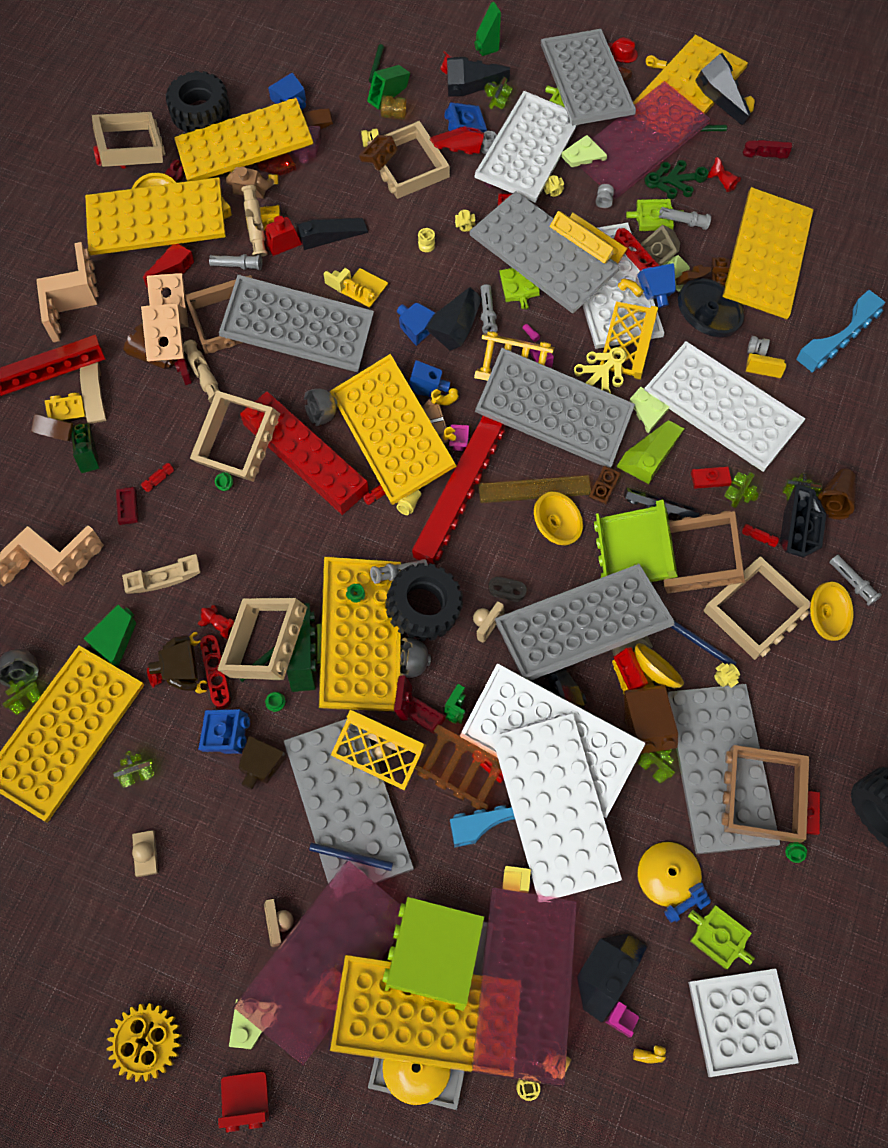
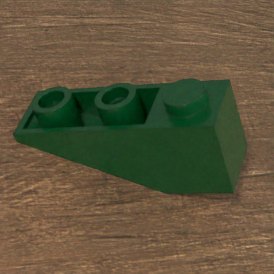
[72,423,99,474]

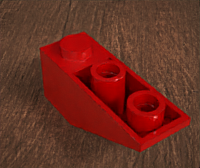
[430,126,484,155]
[143,244,194,288]

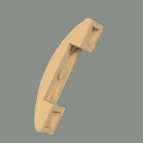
[80,362,106,424]
[122,554,201,594]

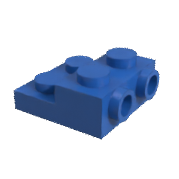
[444,102,487,133]
[198,709,250,754]

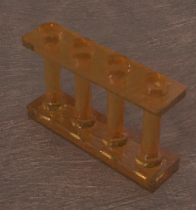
[415,725,502,810]

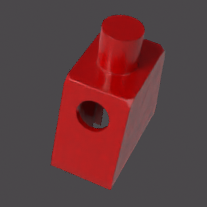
[266,216,302,256]

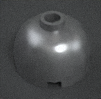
[304,388,337,426]
[400,637,431,678]
[0,649,39,687]

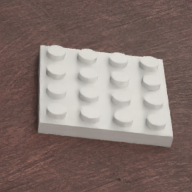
[688,969,799,1077]

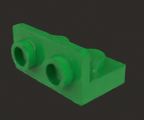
[444,684,466,724]

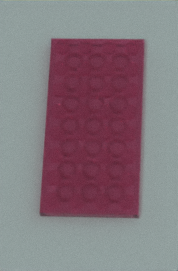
[579,81,710,199]
[233,860,402,1065]
[471,887,577,1087]

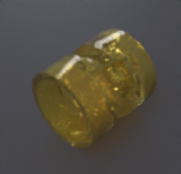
[381,95,406,120]

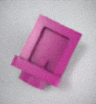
[449,425,469,451]

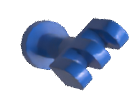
[664,883,711,923]

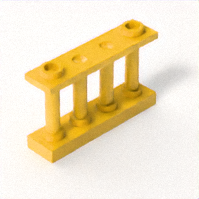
[549,211,627,264]
[474,331,555,381]

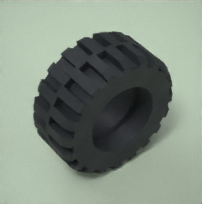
[166,71,230,133]
[385,563,463,641]
[851,767,888,847]

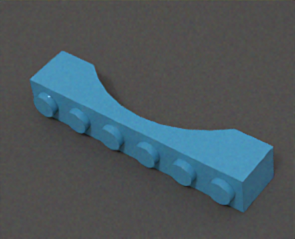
[796,290,885,373]
[450,806,515,848]

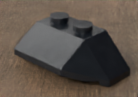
[780,484,826,558]
[577,934,648,1023]

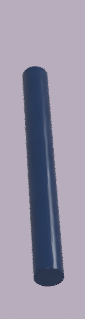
[671,621,737,666]
[309,842,393,871]

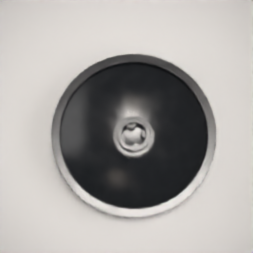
[678,278,744,338]

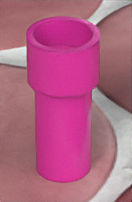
[523,324,540,342]

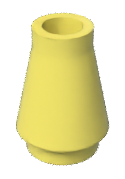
[397,490,421,515]

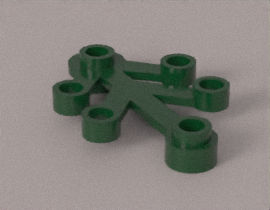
[644,160,709,199]

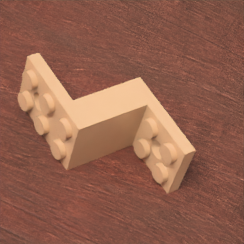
[36,242,99,342]
[141,273,188,362]
[0,525,104,587]

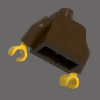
[148,632,207,694]

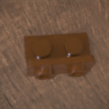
[359,135,398,171]

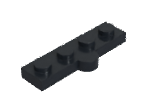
[624,487,700,518]

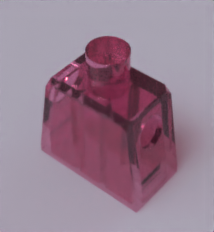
[293,126,321,163]

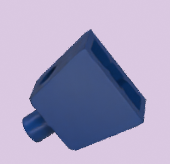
[268,73,306,110]
[637,263,676,308]
[397,303,435,346]
[409,360,450,397]

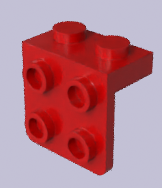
[218,1072,269,1132]

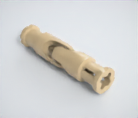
[241,185,268,257]
[183,340,220,403]

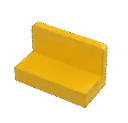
[745,353,786,378]

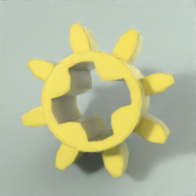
[544,175,564,197]
[455,210,475,232]
[714,663,740,688]

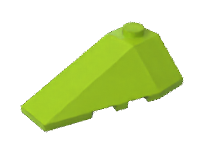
[617,420,684,484]

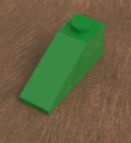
[475,2,501,56]

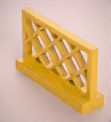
[600,301,658,379]
[331,710,426,790]

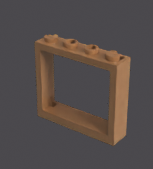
[185,275,252,354]
[664,511,746,594]
[721,745,809,843]

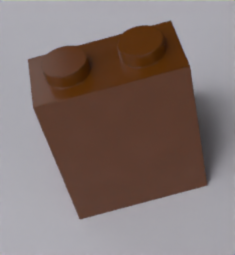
[624,685,678,754]

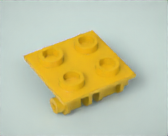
[341,268,388,308]

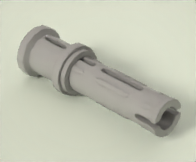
[659,207,711,230]
[209,254,262,270]
[480,285,498,334]
[829,555,882,606]
[370,559,428,584]

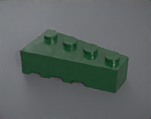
[286,603,316,692]

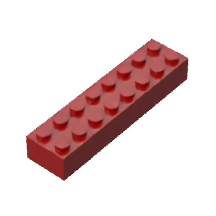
[240,392,369,515]

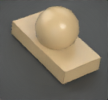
[473,601,504,643]
[365,731,405,761]
[132,831,158,877]
[264,899,294,947]

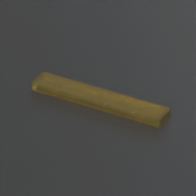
[479,475,591,503]

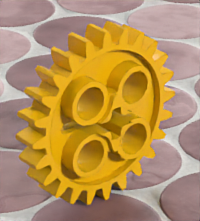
[107,1003,182,1082]

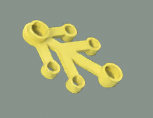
[574,347,626,394]

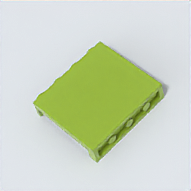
[594,500,678,582]
[382,897,484,1011]

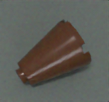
[123,323,175,369]
[817,469,856,520]

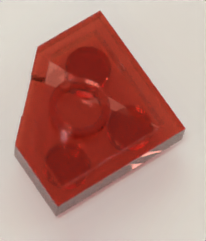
[256,152,296,176]

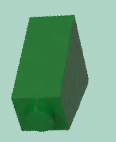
[367,65,410,110]
[84,605,136,667]

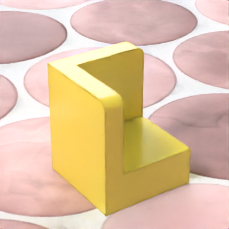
[324,268,351,293]
[502,866,531,894]

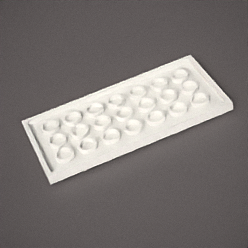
[474,91,578,203]
[582,223,664,349]
[644,341,805,472]
[460,664,645,818]
[492,713,622,903]

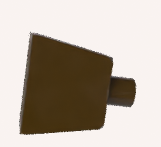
[239,736,286,790]

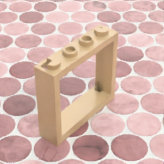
[92,112,165,167]
[367,121,450,199]
[190,391,280,482]
[704,556,811,660]
[217,598,307,680]

